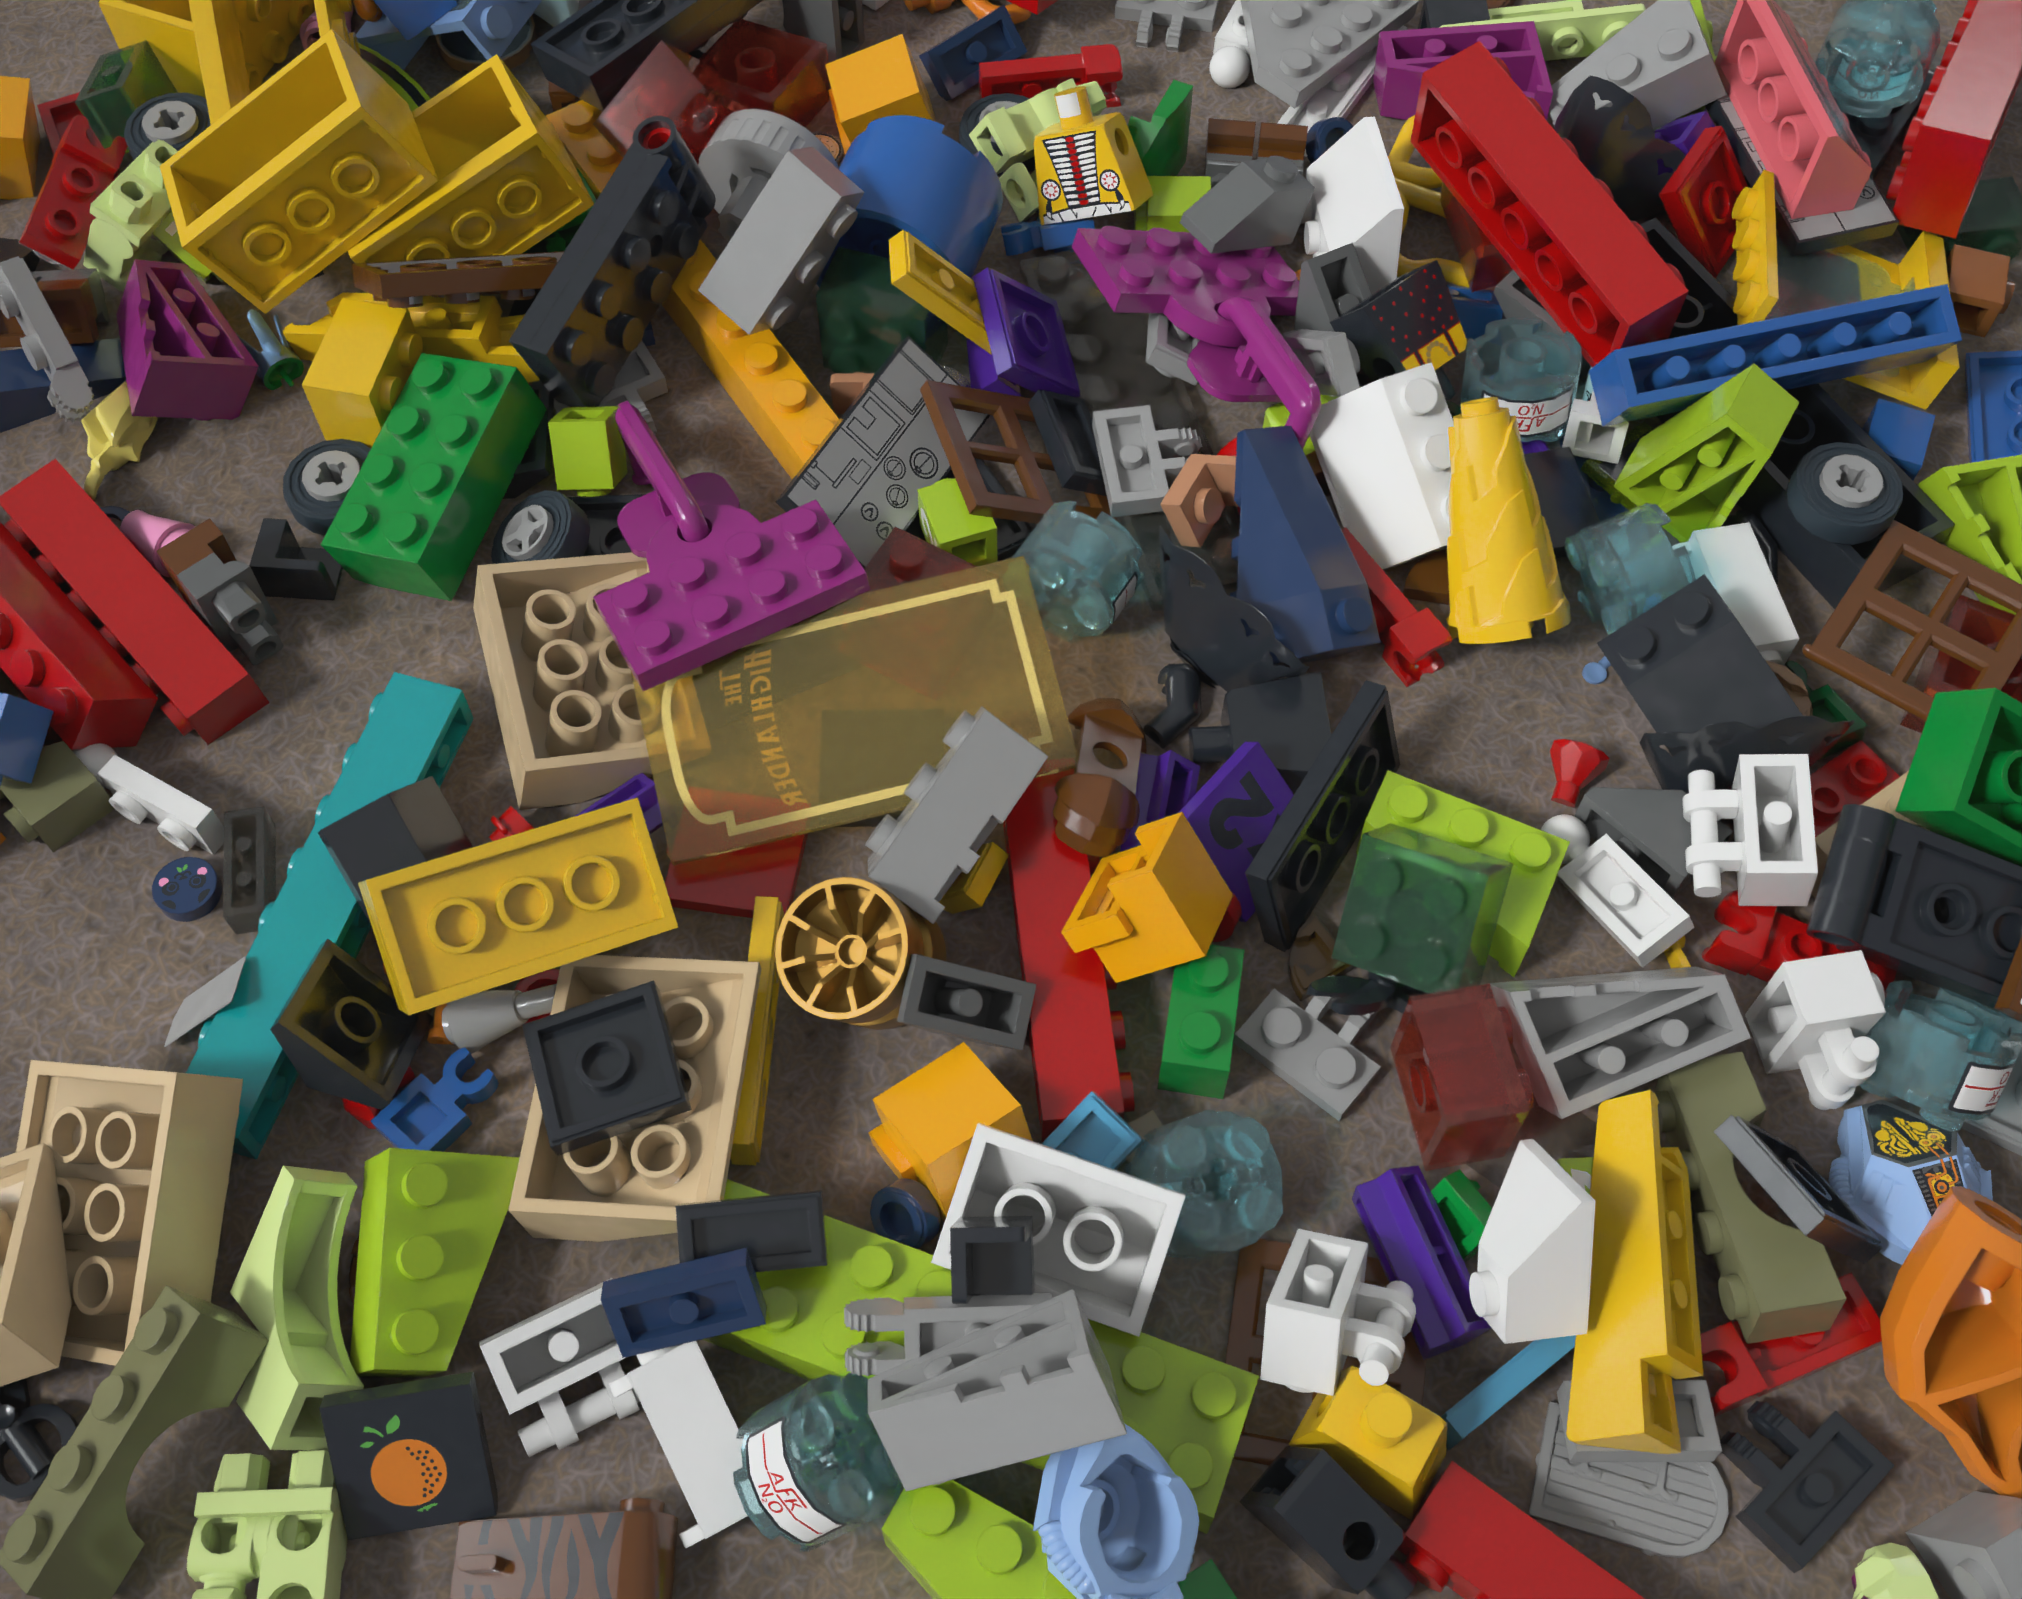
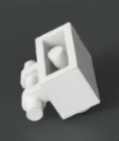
[1682,754,1818,906]
[1745,950,1886,1110]
[1260,1229,1416,1396]
[479,1278,640,1457]

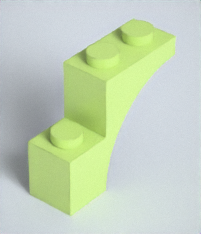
[230,1165,364,1450]

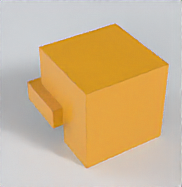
[825,34,936,155]
[0,76,40,200]
[1061,812,1233,983]
[868,1042,1033,1222]

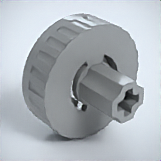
[698,109,839,243]

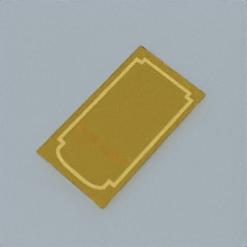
[627,556,1077,866]

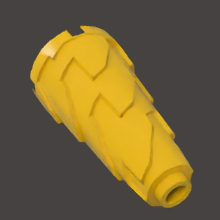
[1446,397,1571,644]

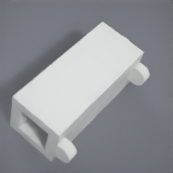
[1668,522,1800,666]
[608,1341,761,1548]

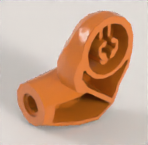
[1880,1186,2022,1498]

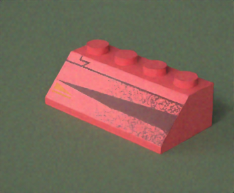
[1715,0,1872,219]

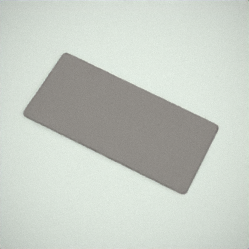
[164,957,246,1047]

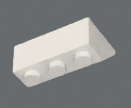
[1300,117,1404,294]
[1310,362,1454,571]
[931,1123,1186,1337]

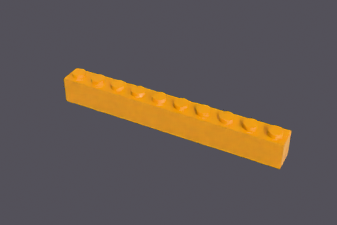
[546,100,839,480]

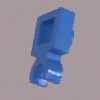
[1001,216,1095,256]
[371,1047,499,1152]

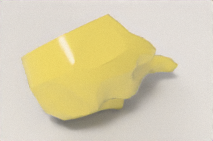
[81,381,157,500]

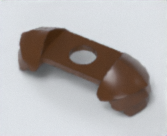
[1053,698,1147,857]

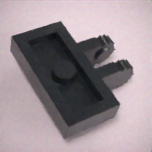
[1720,1401,1895,1573]

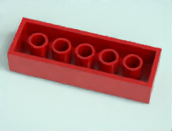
[1886,0,2022,239]
[1410,41,1689,368]

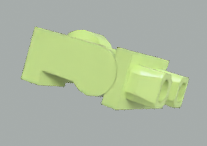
[969,78,1106,222]
[83,140,178,292]
[187,1450,347,1599]

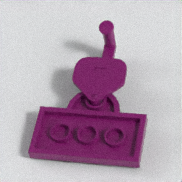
[1072,226,1322,450]
[593,401,870,692]

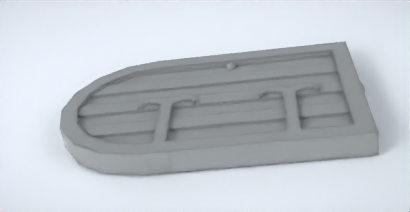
[1528,1402,1729,1558]

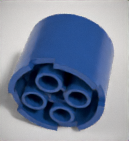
[816,115,1003,333]

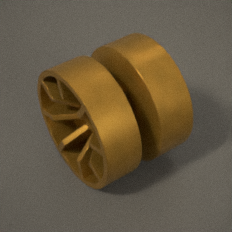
[775,877,947,1030]

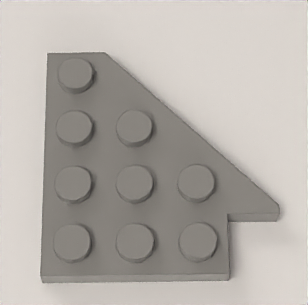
[1241,0,1419,109]

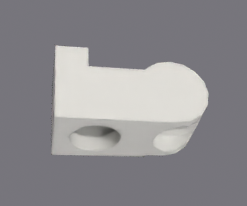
[1562,367,1629,464]

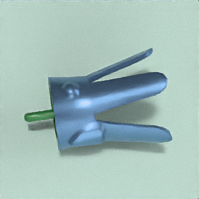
[236,309,304,390]

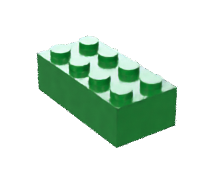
[320,353,547,601]
[1895,688,2022,867]

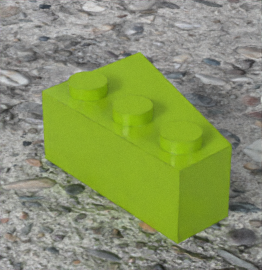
[1614,364,1799,542]
[1917,455,2022,637]
[1356,770,1570,977]
[350,1148,520,1378]
[881,1480,1077,1599]

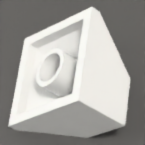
[1469,1139,1596,1344]

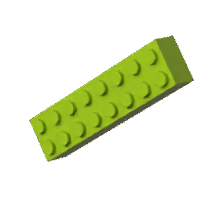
[702,1179,1259,1534]

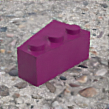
[1373,21,1553,120]
[116,259,259,421]

